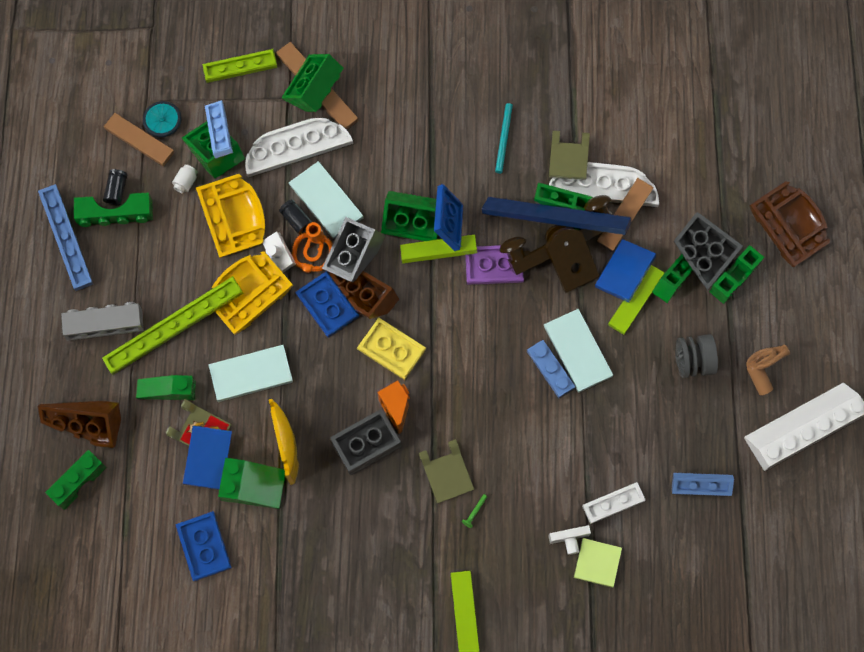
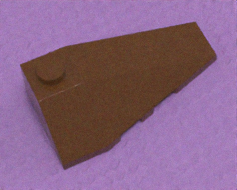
[326,270,399,319]
[38,401,121,448]

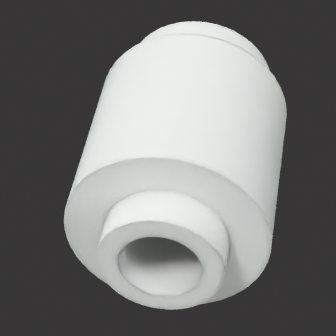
[172,164,198,193]

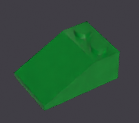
[182,121,245,179]
[218,458,285,509]

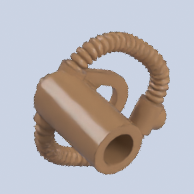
[746,345,790,395]

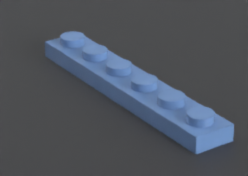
[38,184,93,291]

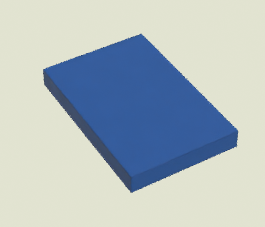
[434,184,463,251]
[595,239,656,302]
[295,271,359,338]
[183,426,232,490]
[175,511,232,582]

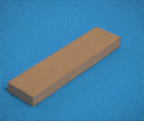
[104,113,174,167]
[597,178,654,251]

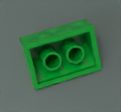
[281,54,344,112]
[381,191,438,241]

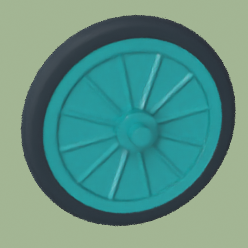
[143,101,181,137]

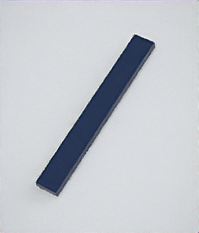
[482,197,632,235]

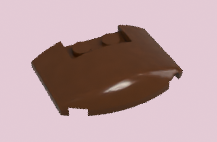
[750,181,830,267]

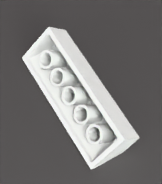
[744,383,864,471]

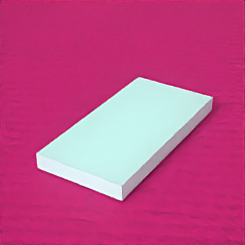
[289,161,363,239]
[544,309,613,393]
[208,345,293,402]

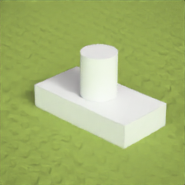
[263,232,296,273]
[548,525,591,555]

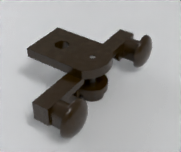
[499,195,614,293]

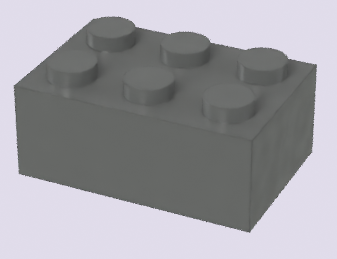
[330,409,402,476]

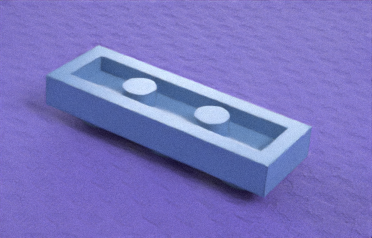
[527,340,575,398]
[672,473,734,496]

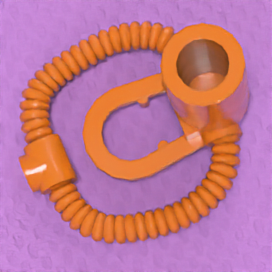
[291,222,333,273]

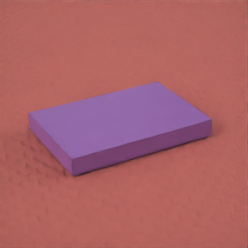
[465,246,524,285]

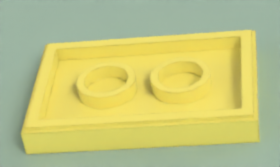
[357,318,426,380]

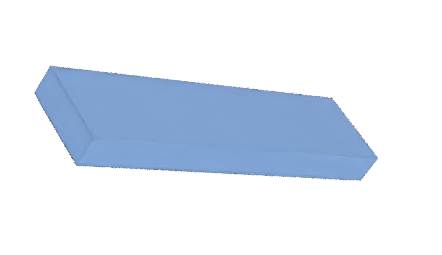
[205,100,233,158]

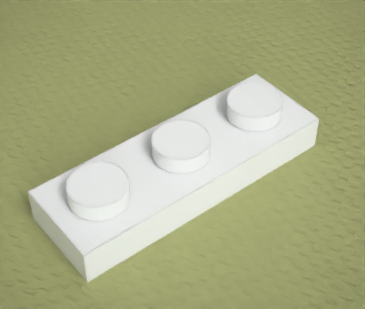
[582,482,645,524]

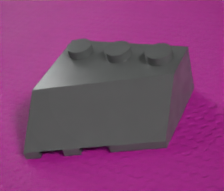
[674,212,743,291]

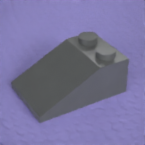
[322,217,386,283]

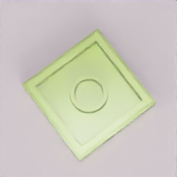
[574,538,622,588]

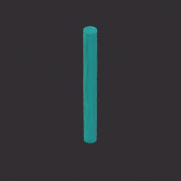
[495,103,513,174]

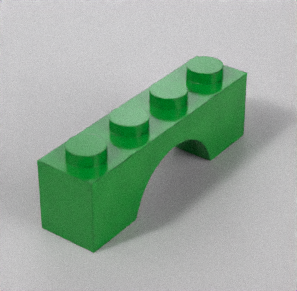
[74,192,153,227]

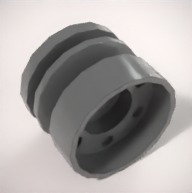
[675,334,718,378]

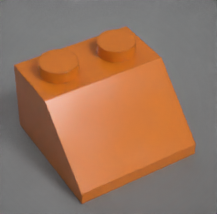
[377,380,410,434]

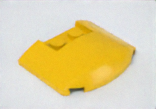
[196,174,265,258]
[212,252,293,335]
[269,399,299,485]

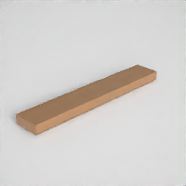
[276,42,358,130]

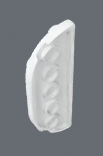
[245,118,353,177]
[549,162,659,207]

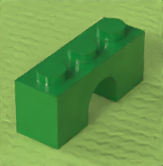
[709,245,764,304]
[45,450,107,510]

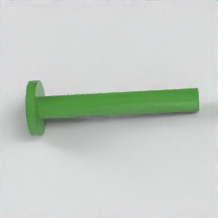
[462,494,487,528]

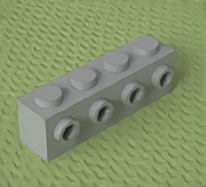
[61,302,144,341]

